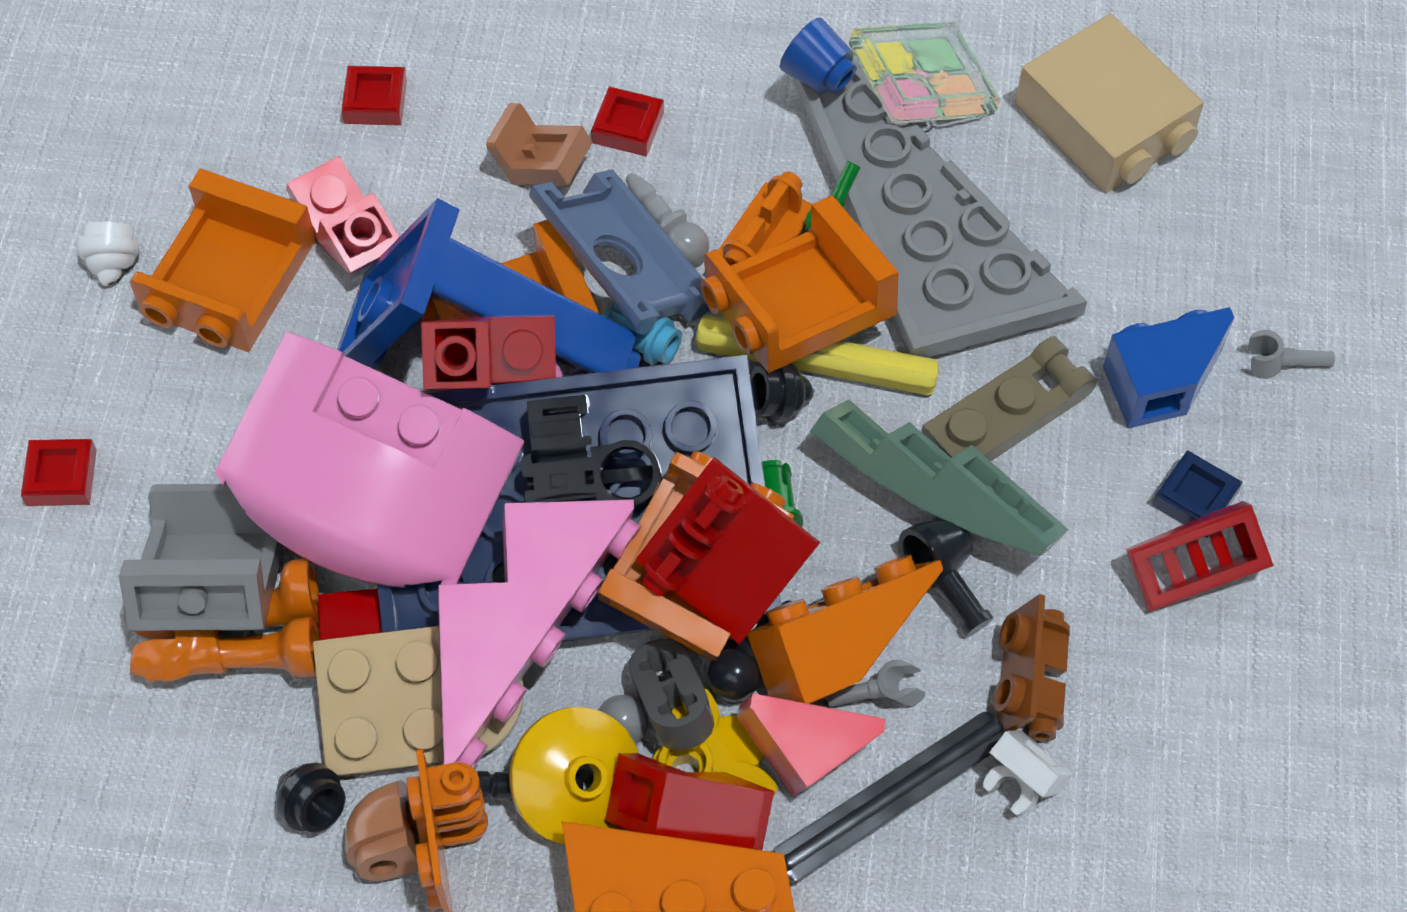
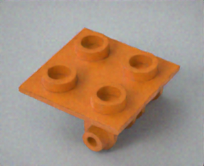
[406,749,488,912]

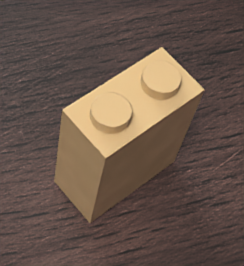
[1015,13,1204,194]

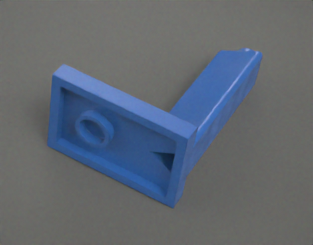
[337,198,640,374]

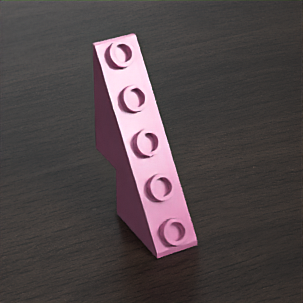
[438,500,641,768]

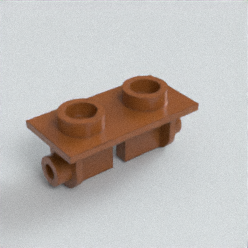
[994,594,1070,741]

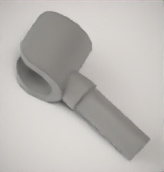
[1248,330,1335,379]
[827,660,926,707]

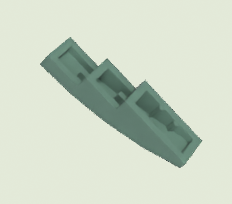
[810,399,1069,556]

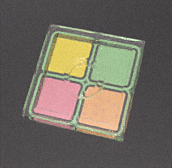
[848,22,1001,124]

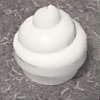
[77,221,139,286]

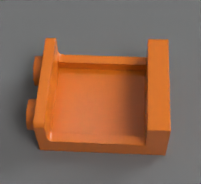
[129,168,316,353]
[700,195,899,373]
[598,451,794,661]

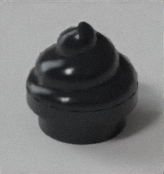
[750,363,815,423]
[276,762,346,833]

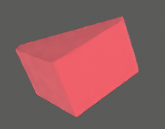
[737,693,886,796]

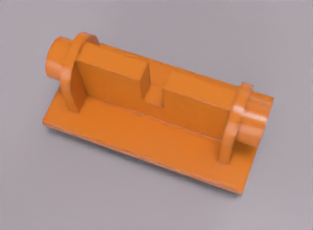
[718,171,812,266]

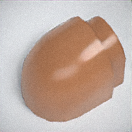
[345,780,420,881]

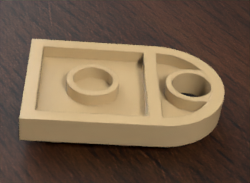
[313,626,524,777]

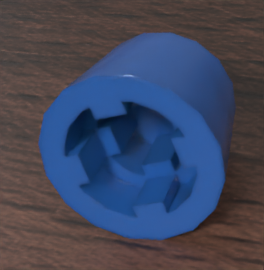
[779,17,857,94]

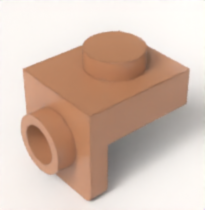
[486,103,592,186]

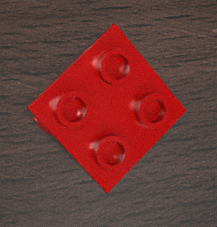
[635,457,821,644]

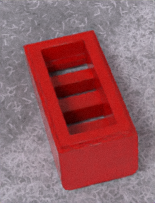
[1125,501,1274,611]

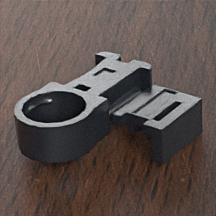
[522,395,662,506]

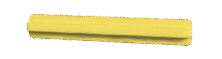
[696,315,939,395]

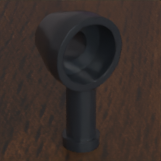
[899,520,994,636]

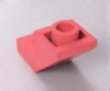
[286,156,400,275]

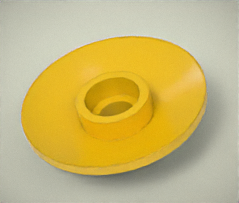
[509,707,639,845]

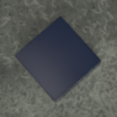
[1152,450,1243,538]

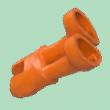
[130,558,320,682]

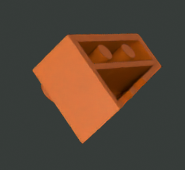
[561,821,795,912]

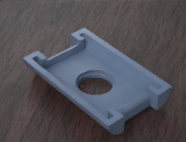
[529,169,710,335]

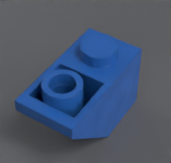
[1103,307,1234,429]

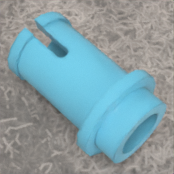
[603,302,682,365]

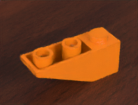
[747,555,943,704]

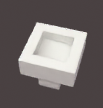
[983,730,1074,815]

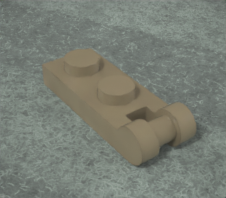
[922,336,1097,461]

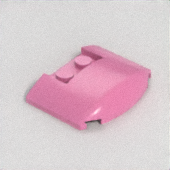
[215,331,525,588]

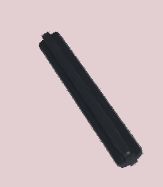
[772,711,1005,883]

